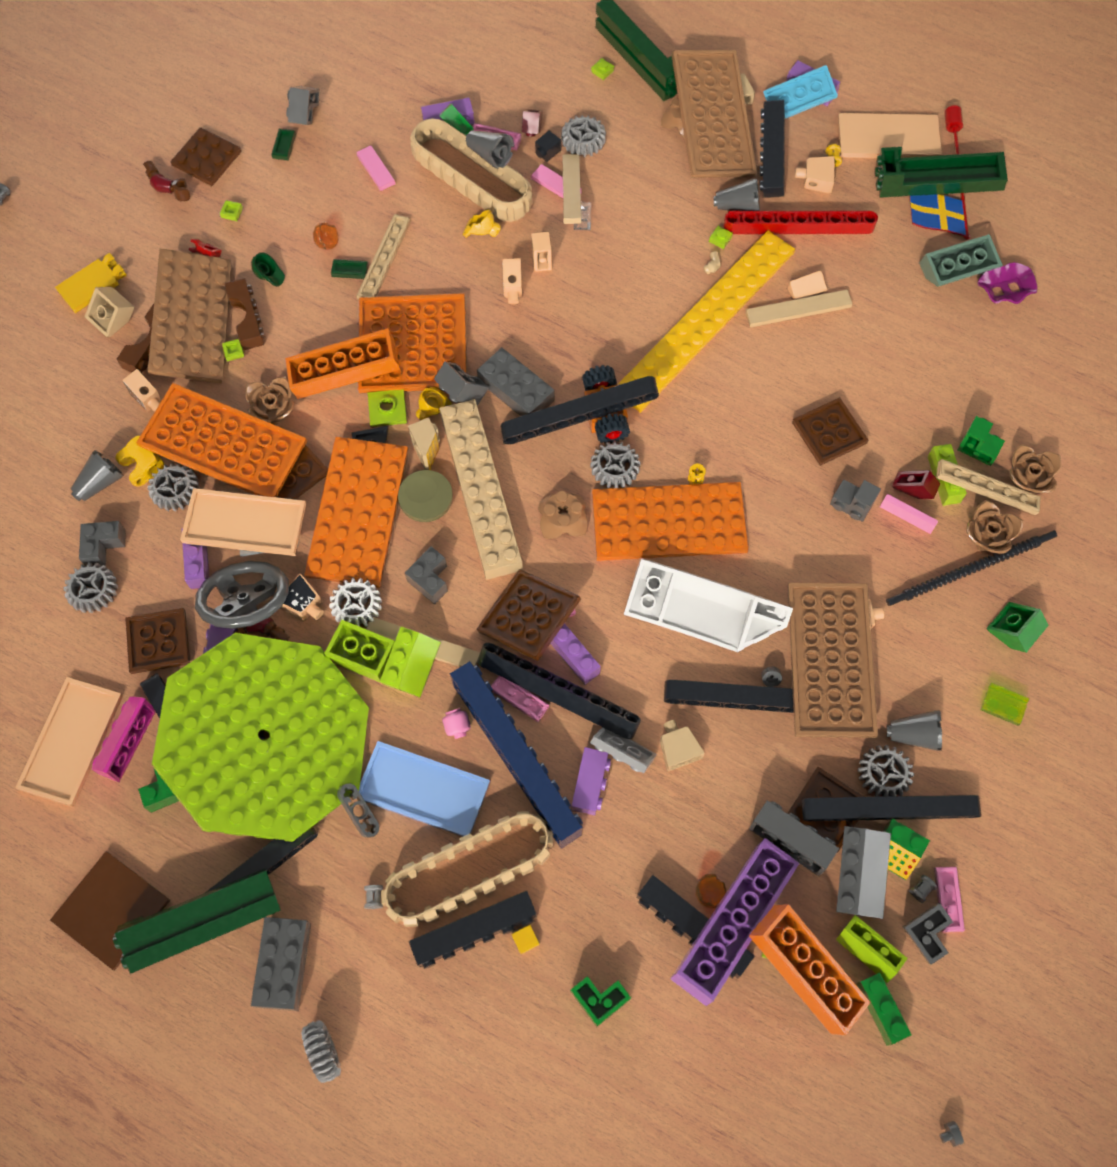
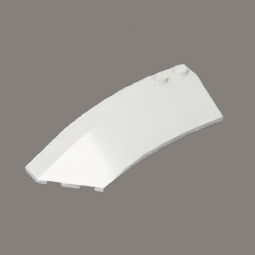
[624,557,793,652]

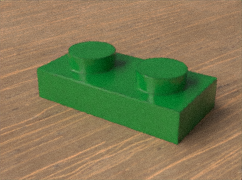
[439,103,475,136]

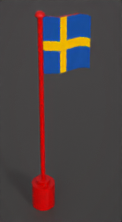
[909,105,971,240]

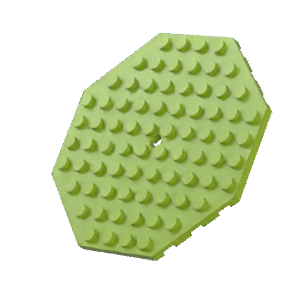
[152,633,369,842]

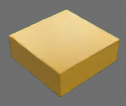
[511,925,540,954]

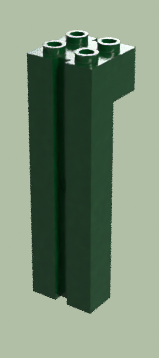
[595,0,678,101]
[875,147,1008,198]
[113,868,281,974]

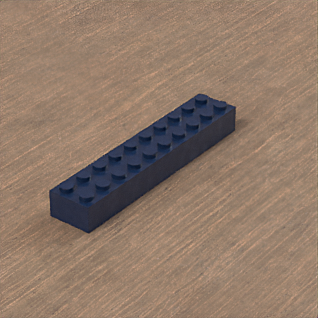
[450,661,583,849]

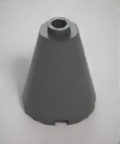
[466,130,514,169]
[713,178,760,211]
[70,450,124,501]
[887,710,942,751]

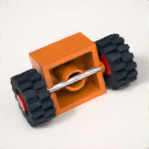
[582,365,630,444]

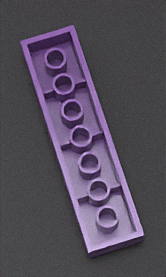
[670,838,799,1006]

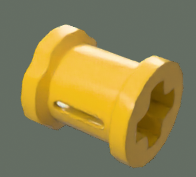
[825,144,842,167]
[688,464,706,484]

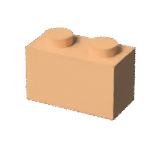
[531,232,552,272]

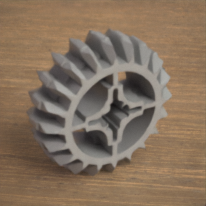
[561,115,606,157]
[590,440,640,489]
[147,462,200,512]
[63,562,118,613]
[858,745,914,797]
[301,1020,341,1083]

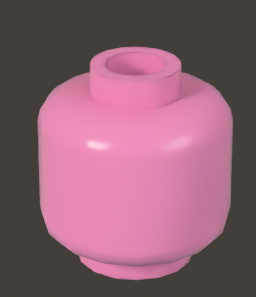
[442,708,471,739]

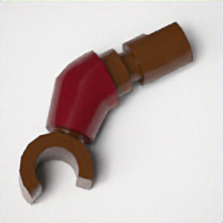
[143,161,190,202]
[234,617,290,641]

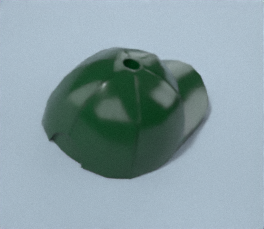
[251,252,285,287]

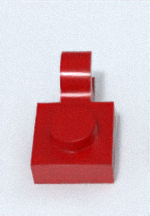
[189,239,222,257]

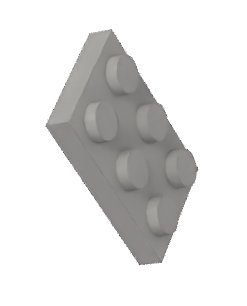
[590,727,657,773]

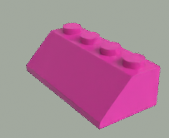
[92,696,156,782]

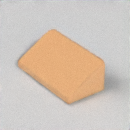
[788,271,827,300]

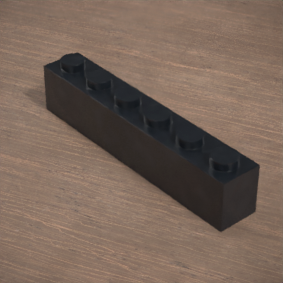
[760,100,785,198]
[636,875,755,979]
[409,891,537,969]

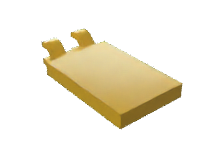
[55,253,127,314]

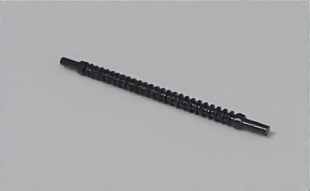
[886,530,1057,606]

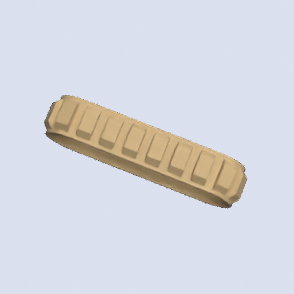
[410,118,533,222]
[381,811,553,927]

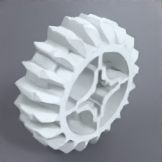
[329,578,382,627]

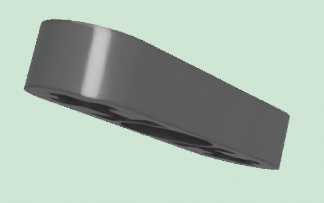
[337,784,379,838]

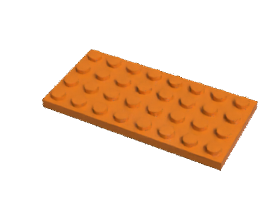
[136,383,307,497]
[304,437,409,588]
[592,482,748,561]

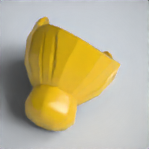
[462,210,501,238]
[416,387,452,420]

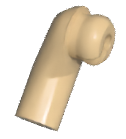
[704,251,721,274]

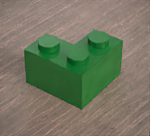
[957,416,1005,466]
[138,767,179,813]
[570,976,631,1027]

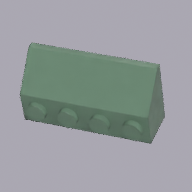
[919,234,1003,287]

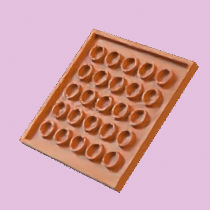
[358,293,467,393]

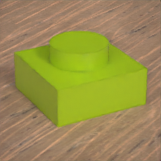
[591,58,614,80]
[220,200,243,221]
[709,226,733,249]
[222,339,245,362]

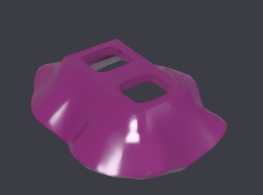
[977,262,1038,304]

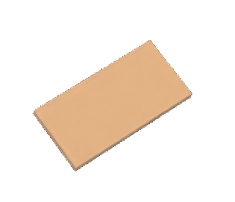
[838,113,942,158]
[180,488,306,556]
[15,677,123,807]

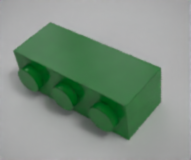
[856,973,912,1046]

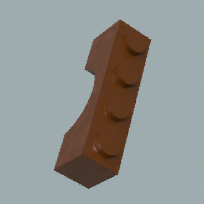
[225,278,265,351]
[117,303,154,374]

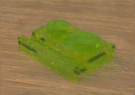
[980,683,1029,726]

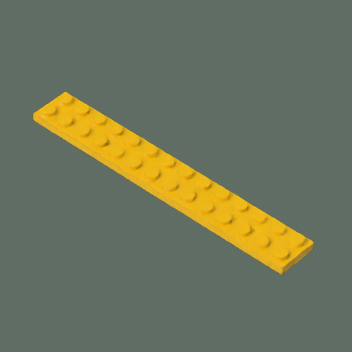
[617,230,795,413]

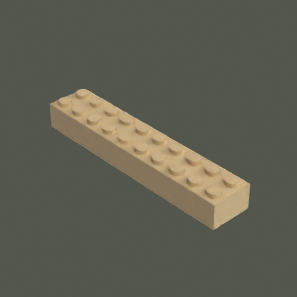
[440,399,523,580]

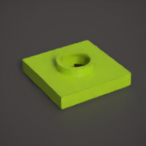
[368,390,407,427]

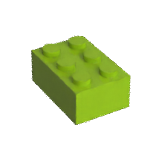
[324,620,395,682]

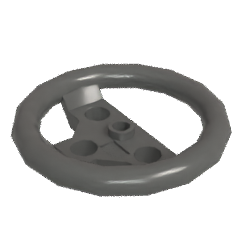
[195,561,289,629]

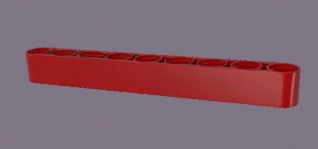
[723,211,878,234]

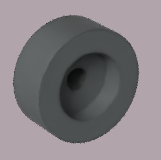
[762,666,782,687]
[939,1121,964,1147]

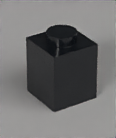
[535,130,561,162]

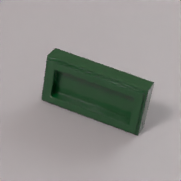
[271,129,296,161]
[331,259,368,279]

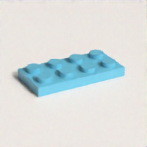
[763,65,838,119]

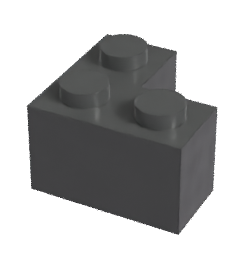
[286,86,320,125]
[434,361,489,405]
[830,480,881,522]
[79,521,126,567]
[405,546,448,604]
[903,903,953,965]

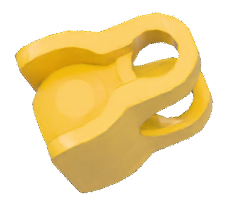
[115,436,165,487]

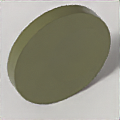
[398,470,453,522]

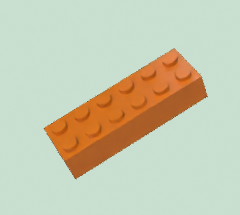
[285,328,400,399]
[749,904,871,1035]

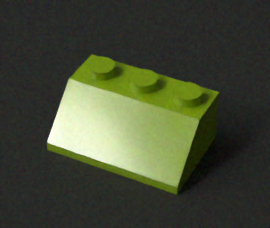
[380,626,441,698]

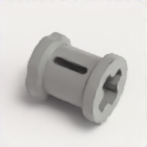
[364,885,383,909]

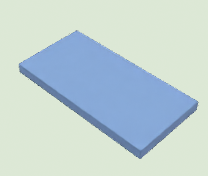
[356,741,490,837]

